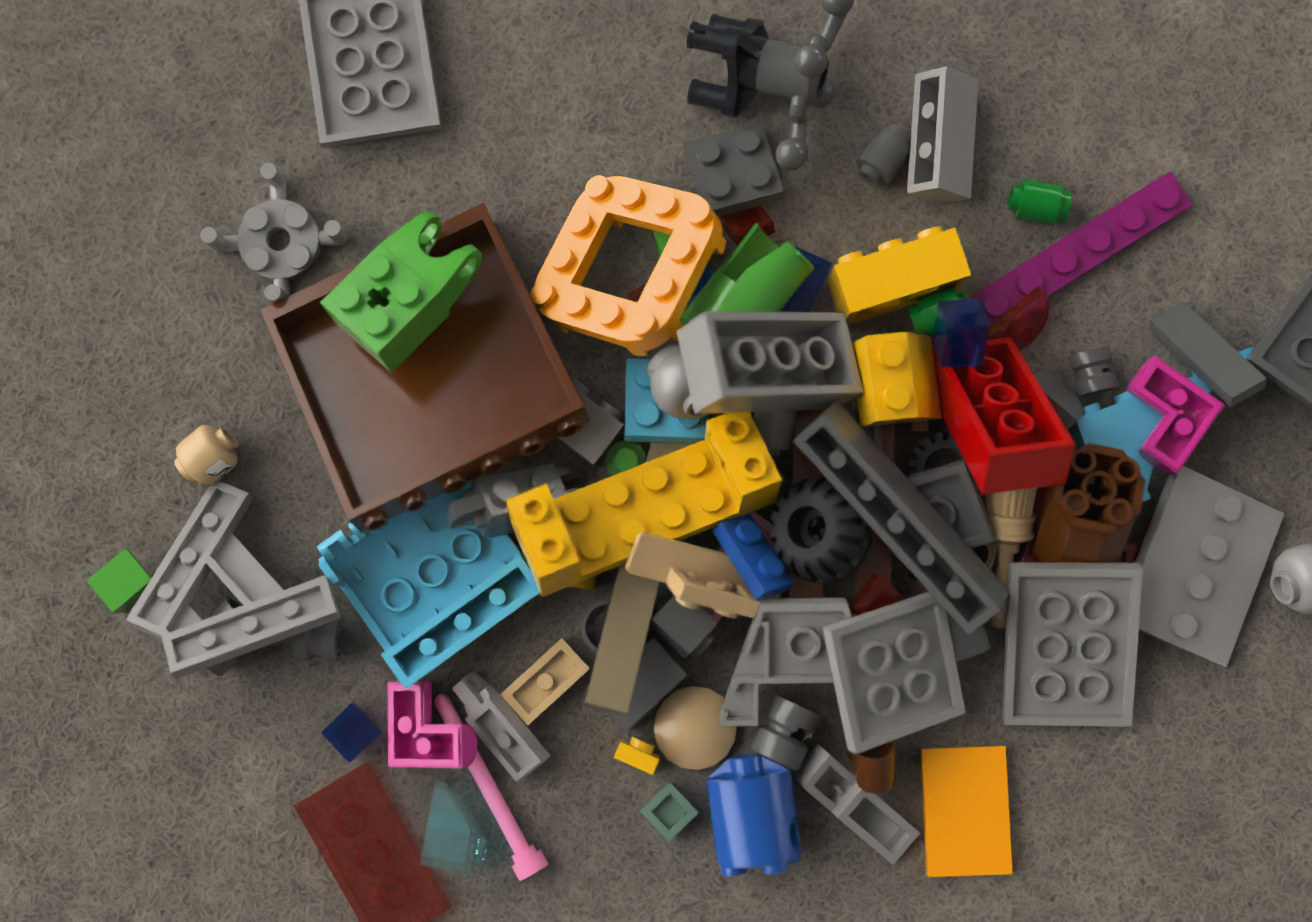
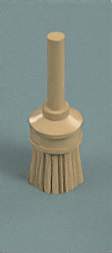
[985,488,1037,628]

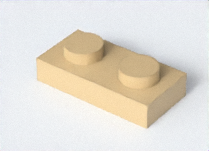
[500,638,591,725]

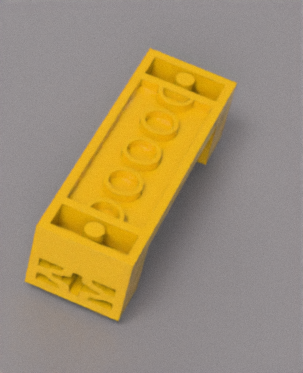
[506,412,782,597]

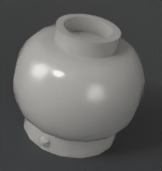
[647,342,706,419]
[1270,543,1312,614]

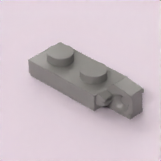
[452,670,551,783]

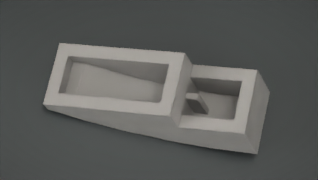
[791,743,920,865]

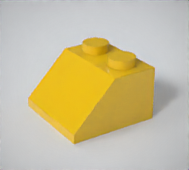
[852,332,942,428]

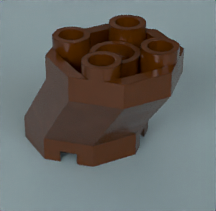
[1030,443,1146,563]

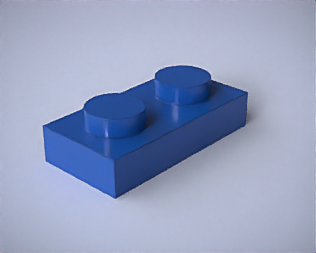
[712,514,794,601]

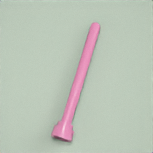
[434,694,549,881]

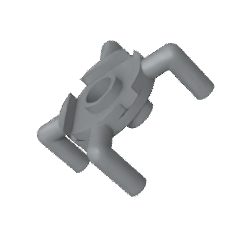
[200,163,349,303]

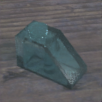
[420,776,488,874]

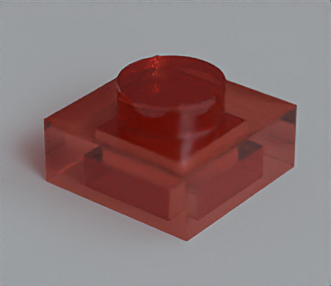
[719,206,775,246]
[848,574,905,616]

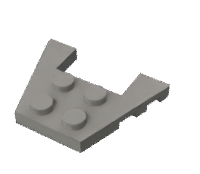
[719,598,852,726]

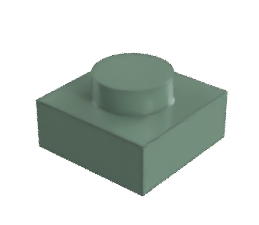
[640,781,699,842]

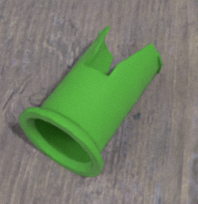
[679,223,814,326]

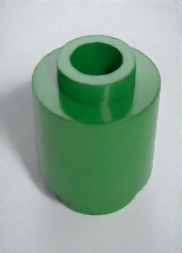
[1007,178,1072,226]
[908,286,973,337]

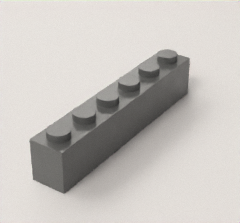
[793,400,1009,635]

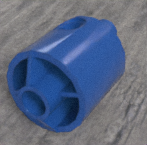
[706,753,802,876]

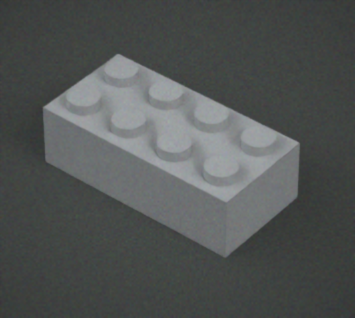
[677,312,864,414]

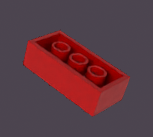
[932,337,1075,495]

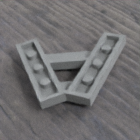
[126,481,341,679]

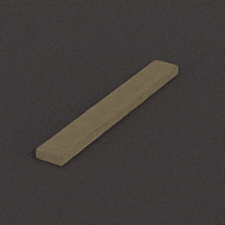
[585,442,694,716]

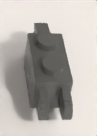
[445,462,585,539]

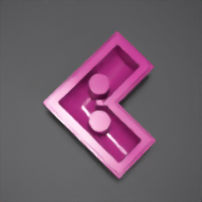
[1127,356,1225,474]
[387,681,477,768]

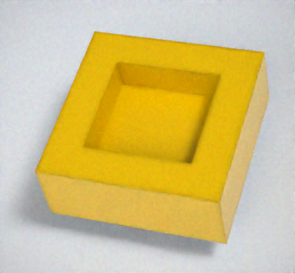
[614,736,660,775]

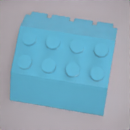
[317,480,540,689]

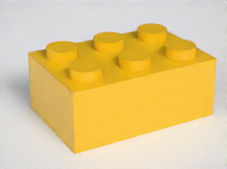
[827,226,971,326]

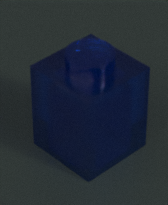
[932,298,990,367]

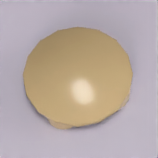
[654,686,737,770]

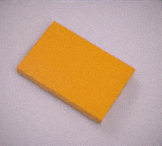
[920,745,1013,877]

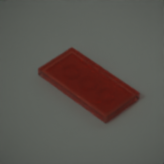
[294,761,452,922]

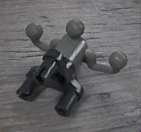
[687,0,854,170]

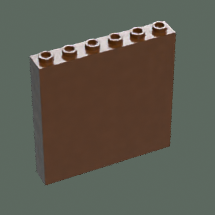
[260,203,591,533]

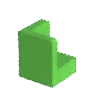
[87,550,154,613]

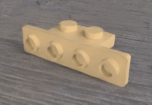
[625,532,781,618]

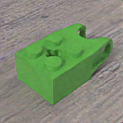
[320,211,482,373]

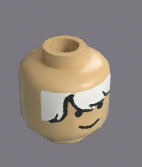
[174,425,238,486]

